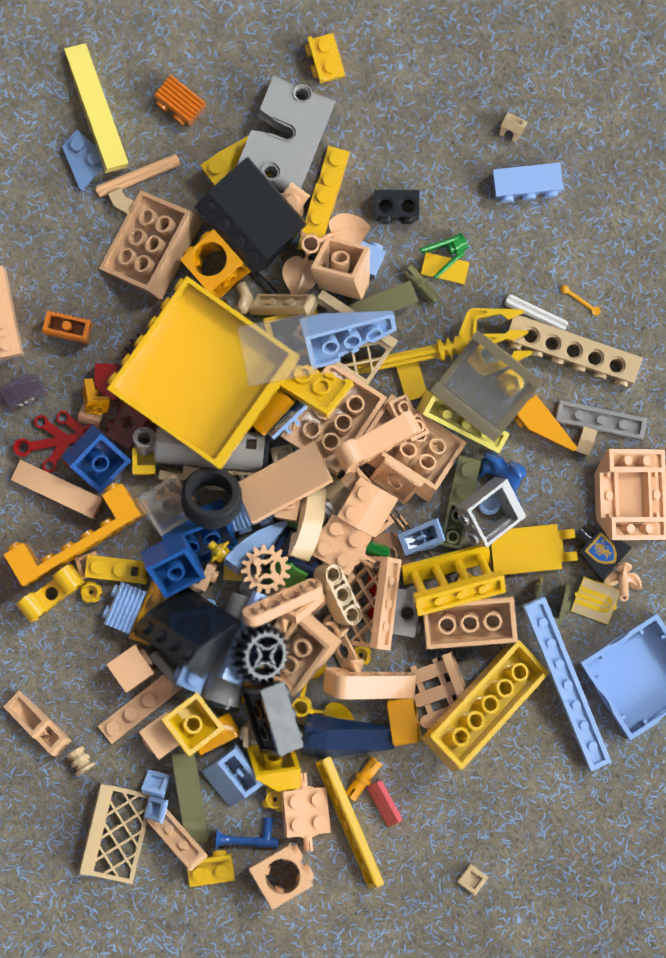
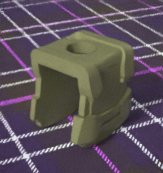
[529,576,571,625]

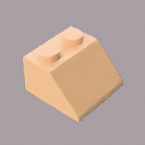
[336,476,398,538]

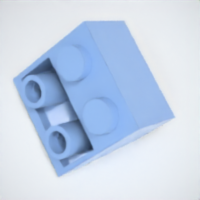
[201,743,263,806]

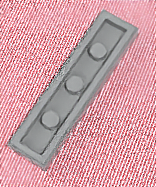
[555,400,647,440]

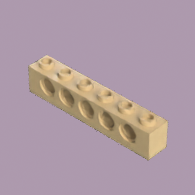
[504,315,643,387]

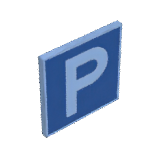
[267,400,307,439]

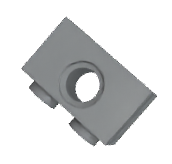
[392,588,422,638]

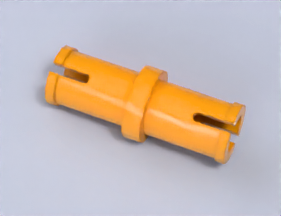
[345,756,383,801]

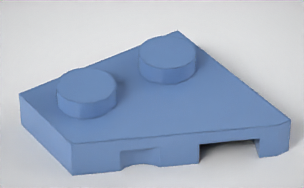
[62,130,103,192]

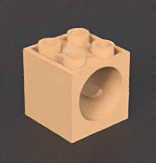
[249,842,314,910]

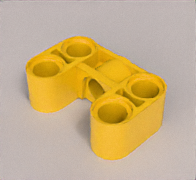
[16,564,86,623]

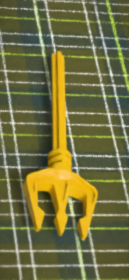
[316,308,533,376]

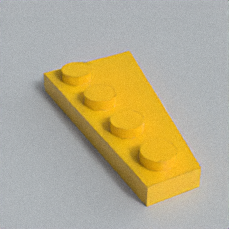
[279,364,353,418]

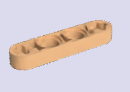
[243,578,323,627]

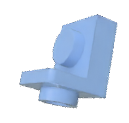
[173,665,209,695]

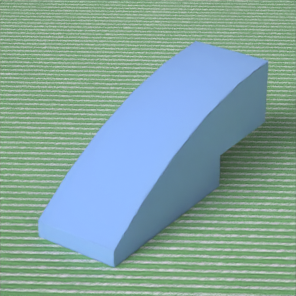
[224,520,288,575]

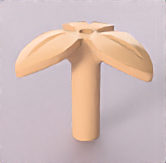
[603,562,642,601]

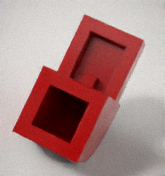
[94,363,120,402]

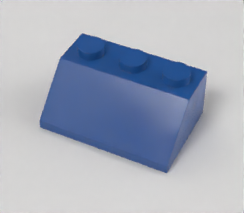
[158,499,238,562]

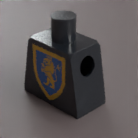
[575,526,632,580]

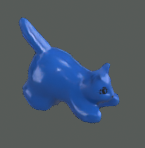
[479,450,526,503]

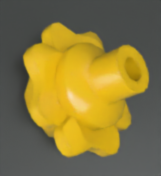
[207,540,231,563]

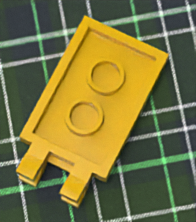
[491,524,578,575]

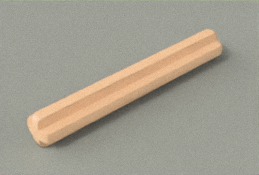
[96,154,180,198]

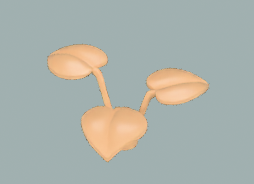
[281,193,370,294]

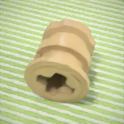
[66,746,96,776]

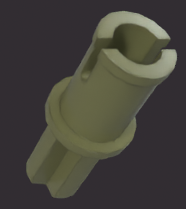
[402,264,440,305]

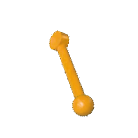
[560,285,601,316]

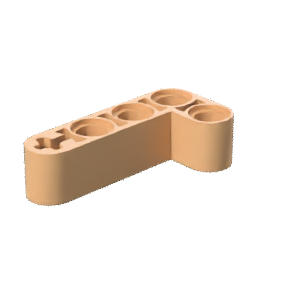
[334,411,422,473]
[323,667,417,699]

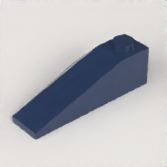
[301,713,394,758]

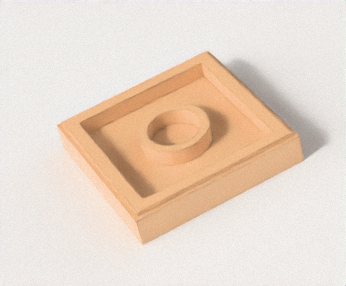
[369,455,425,504]

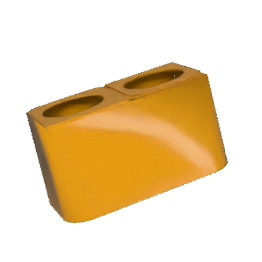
[387,697,421,747]
[197,713,240,756]

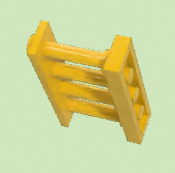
[401,545,506,616]

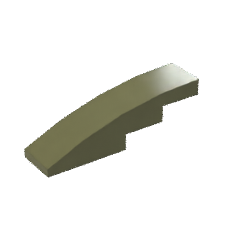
[348,281,419,312]
[172,753,209,844]

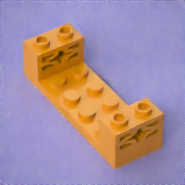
[4,483,144,587]

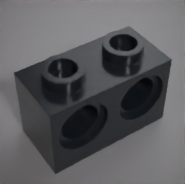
[374,190,419,224]

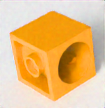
[180,229,251,299]

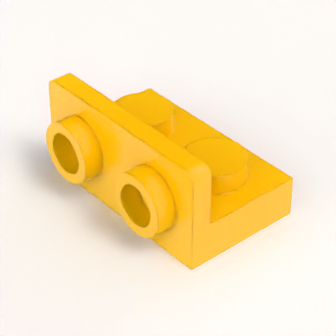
[304,33,345,84]
[187,849,235,887]

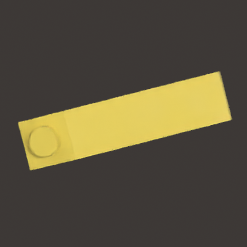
[416,390,510,453]

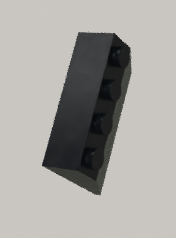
[194,157,308,274]
[133,588,243,679]

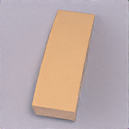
[3,691,72,757]

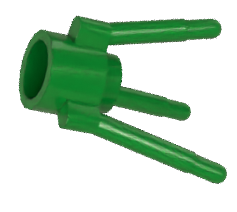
[419,233,468,279]

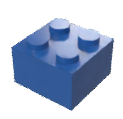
[62,425,131,493]
[141,532,206,599]

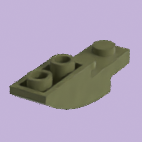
[440,455,481,549]

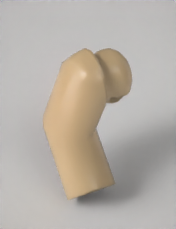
[234,281,254,315]

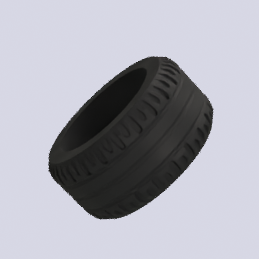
[181,467,242,529]

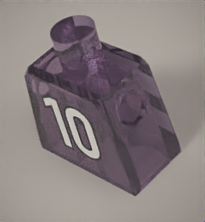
[0,374,47,413]

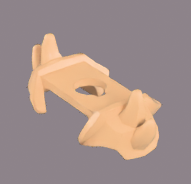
[322,614,364,672]

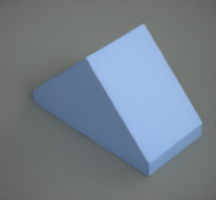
[398,519,445,556]

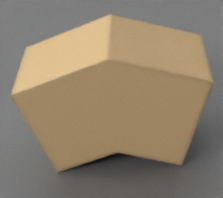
[108,188,134,214]
[576,426,598,456]

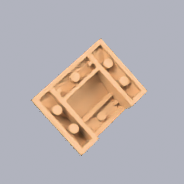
[594,449,666,540]

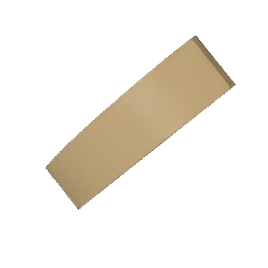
[288,486,326,562]

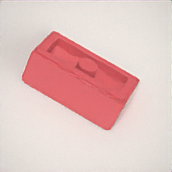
[366,779,402,826]

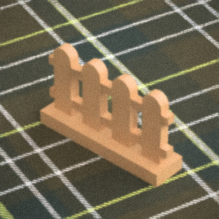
[410,651,467,728]

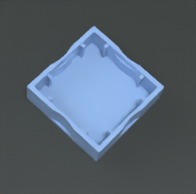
[578,614,666,740]

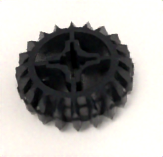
[230,623,291,685]

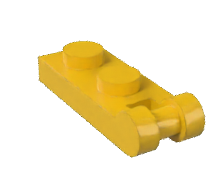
[84,555,148,584]

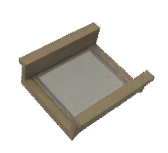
[430,330,542,442]

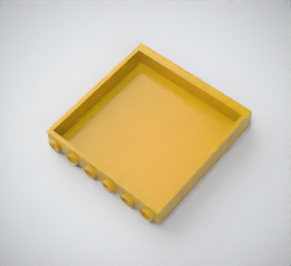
[107,276,301,469]

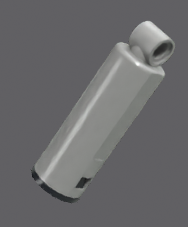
[133,425,271,473]
[201,574,269,712]

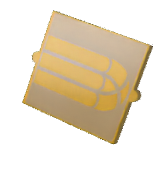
[571,576,619,625]

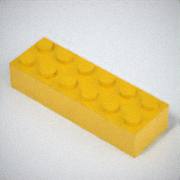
[421,640,549,771]

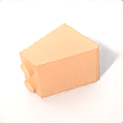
[311,236,370,300]

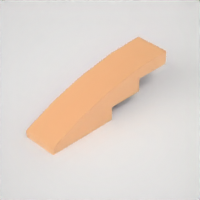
[11,460,104,519]

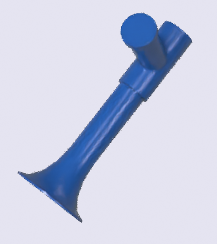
[214,817,278,851]

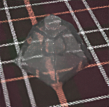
[132,474,188,537]

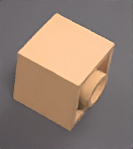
[107,644,158,693]
[139,710,179,759]

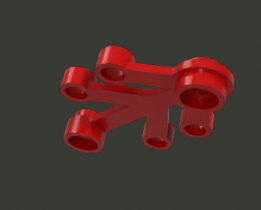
[13,411,99,473]

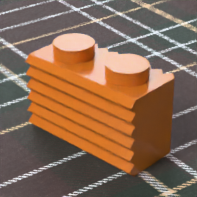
[154,75,207,127]
[42,310,93,344]

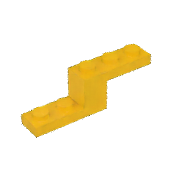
[298,146,350,255]

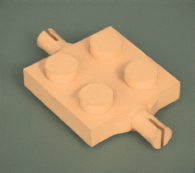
[312,514,377,576]
[281,773,331,851]

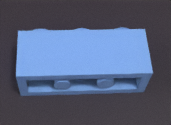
[492,163,563,203]

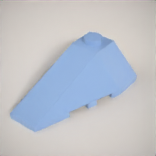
[299,311,397,369]

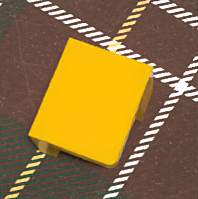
[132,447,157,476]

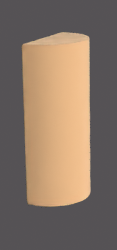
[423,596,518,649]

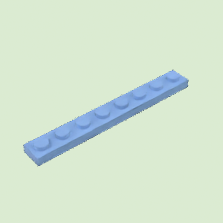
[522,596,611,771]

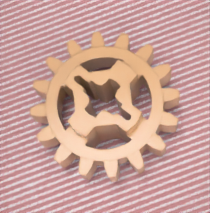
[241,544,291,594]

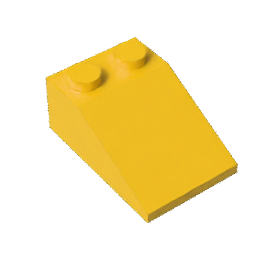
[200,136,273,186]

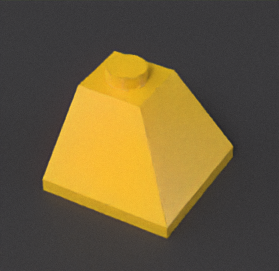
[161,692,225,757]
[246,744,301,792]

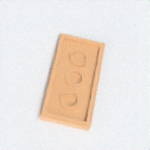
[239,441,334,524]

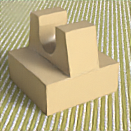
[499,112,528,142]

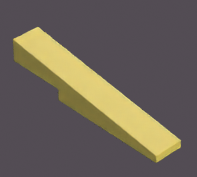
[64,43,128,173]

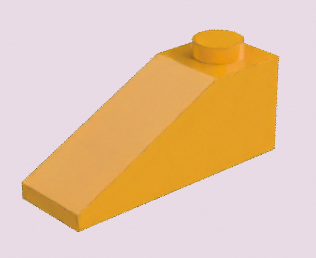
[513,395,578,452]

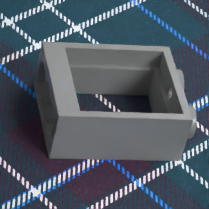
[455,477,526,547]

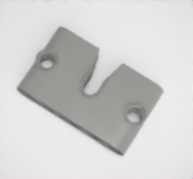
[237,76,336,192]

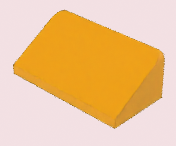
[252,389,295,436]

